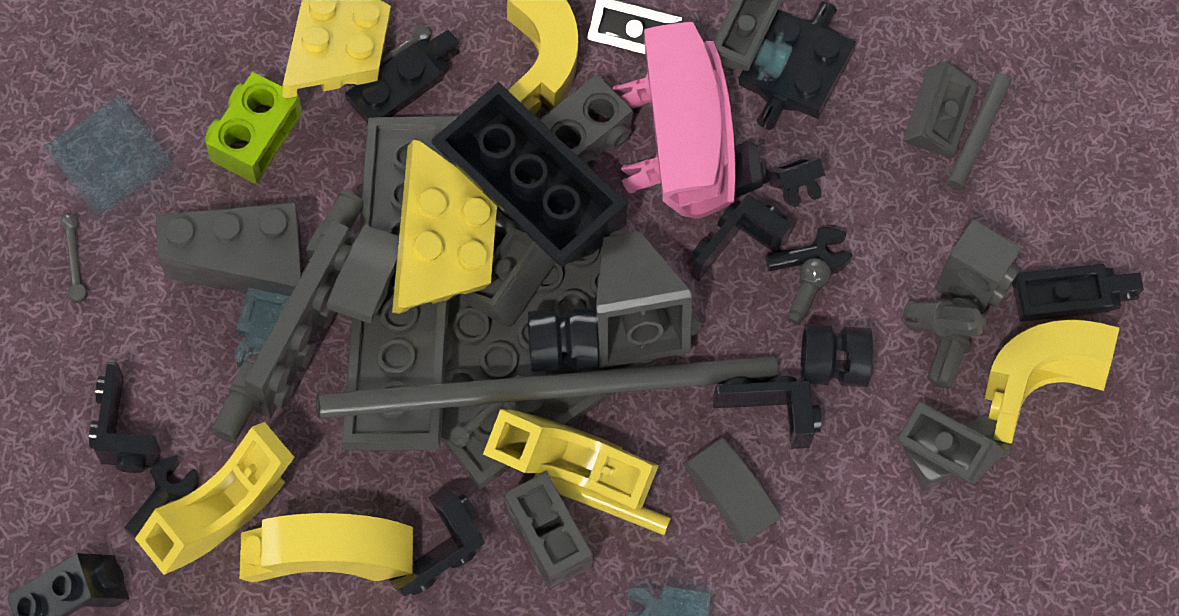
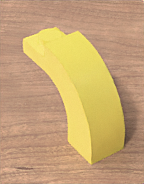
[507,0,578,115]
[985,320,1120,444]
[483,409,659,510]
[135,422,294,575]
[239,513,413,582]

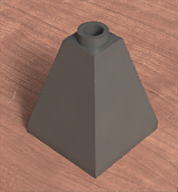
[596,230,692,369]

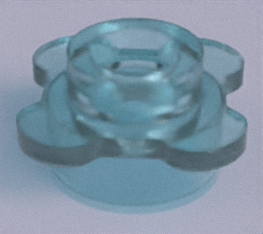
[754,32,792,81]

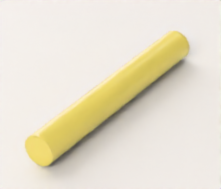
[534,473,671,535]

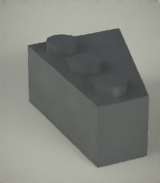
[156,203,303,301]

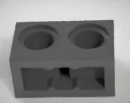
[540,74,633,169]
[934,219,1021,314]
[504,472,593,590]

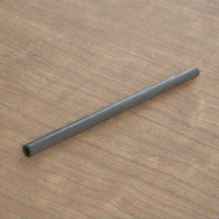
[316,356,778,419]

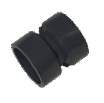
[528,308,598,372]
[800,324,873,387]

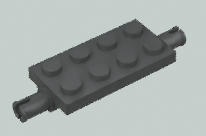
[211,190,364,444]

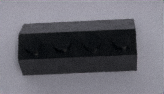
[432,82,627,267]

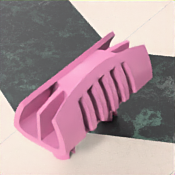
[612,22,735,219]

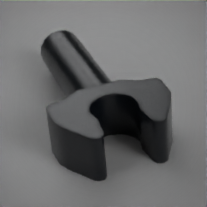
[765,227,852,274]
[124,455,199,538]

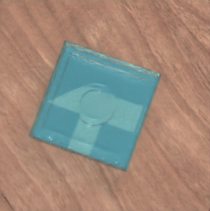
[44,97,172,217]

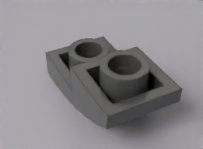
[326,225,399,324]
[683,438,781,543]

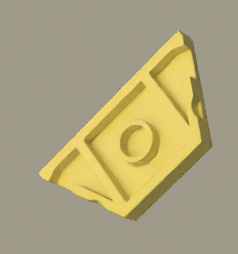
[282,0,391,98]
[392,139,497,314]

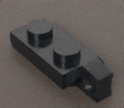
[345,30,460,124]
[1012,264,1144,322]

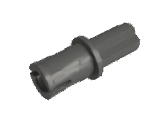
[927,298,980,389]
[903,300,987,337]

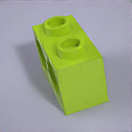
[205,72,303,184]

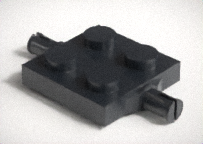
[739,1,856,130]

